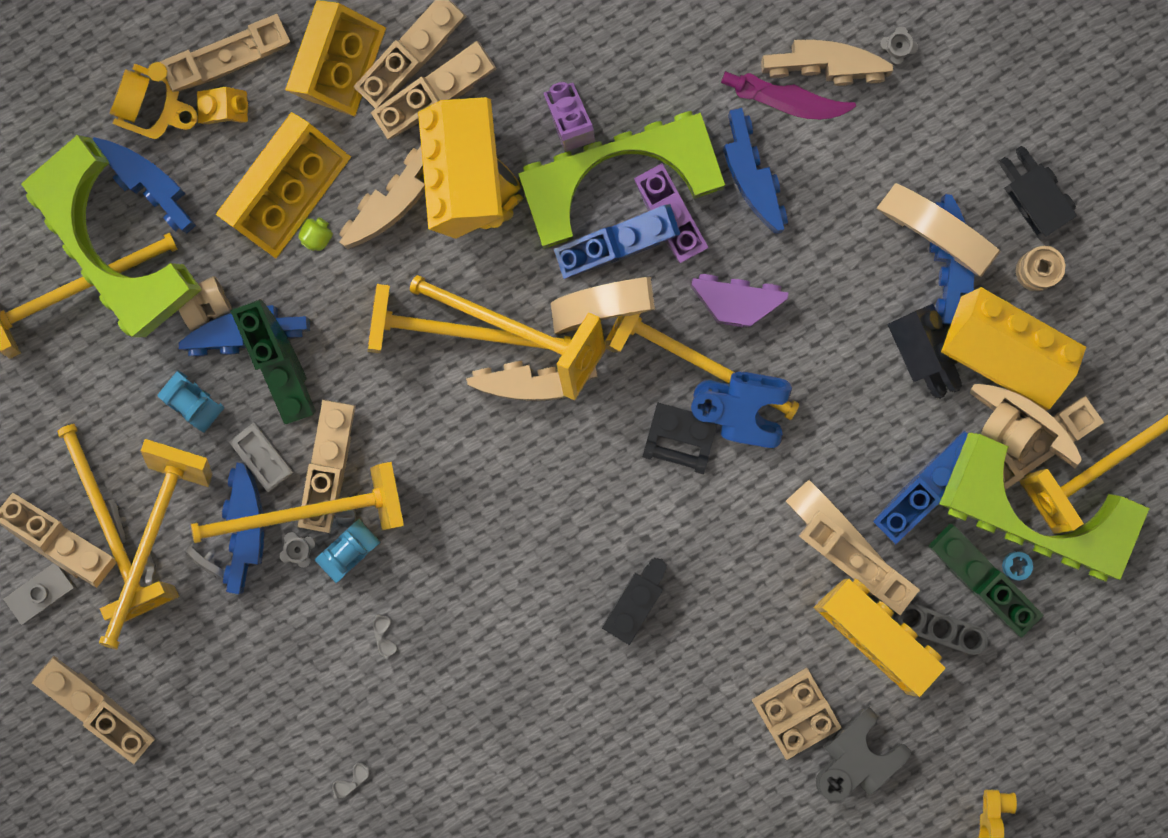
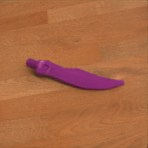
[721,71,856,120]

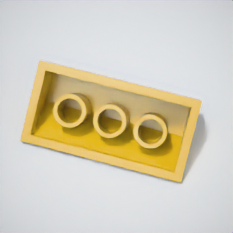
[418,97,503,239]
[215,112,351,259]
[941,287,1086,411]
[813,578,946,697]

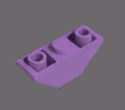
[543,82,595,152]
[634,163,708,263]
[691,274,788,328]

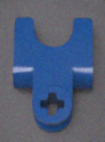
[691,372,792,448]

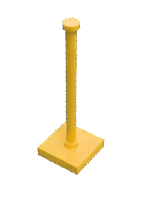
[0,232,178,359]
[410,275,606,400]
[367,284,571,353]
[605,313,799,420]
[1019,415,1168,534]
[57,424,179,622]
[99,439,213,650]
[191,462,404,543]

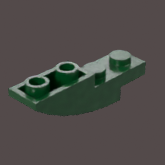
[231,299,316,425]
[928,523,1044,638]

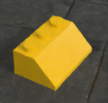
[285,0,386,117]

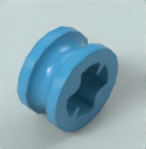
[1002,551,1033,581]

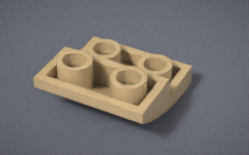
[752,668,842,760]

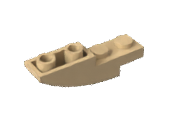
[354,0,467,109]
[761,40,893,86]
[371,41,497,139]
[339,146,425,249]
[466,361,598,401]
[298,400,356,533]
[0,493,117,588]
[32,656,155,764]

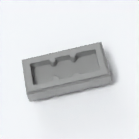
[229,422,294,492]
[3,563,76,625]

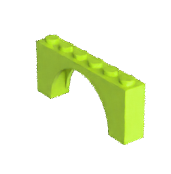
[518,111,725,249]
[21,135,202,337]
[939,433,1150,582]

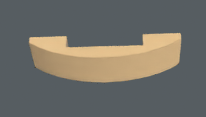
[160,14,290,92]
[877,183,1000,277]
[551,277,655,334]
[970,384,1082,469]
[1003,396,1104,490]
[786,480,884,596]
[799,511,920,615]

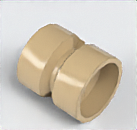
[1016,246,1066,291]
[179,276,232,332]
[981,401,1043,460]

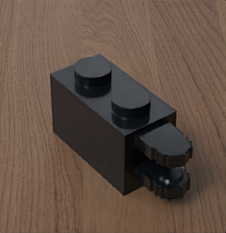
[999,146,1077,240]
[887,304,962,399]
[602,557,667,645]

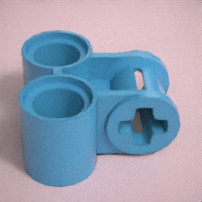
[157,370,225,433]
[315,519,381,583]

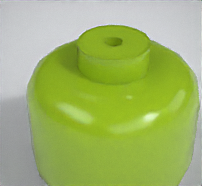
[298,217,333,251]

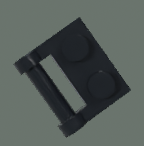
[642,402,718,475]

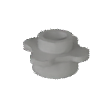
[880,27,918,65]
[280,532,315,568]

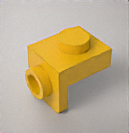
[197,87,248,124]

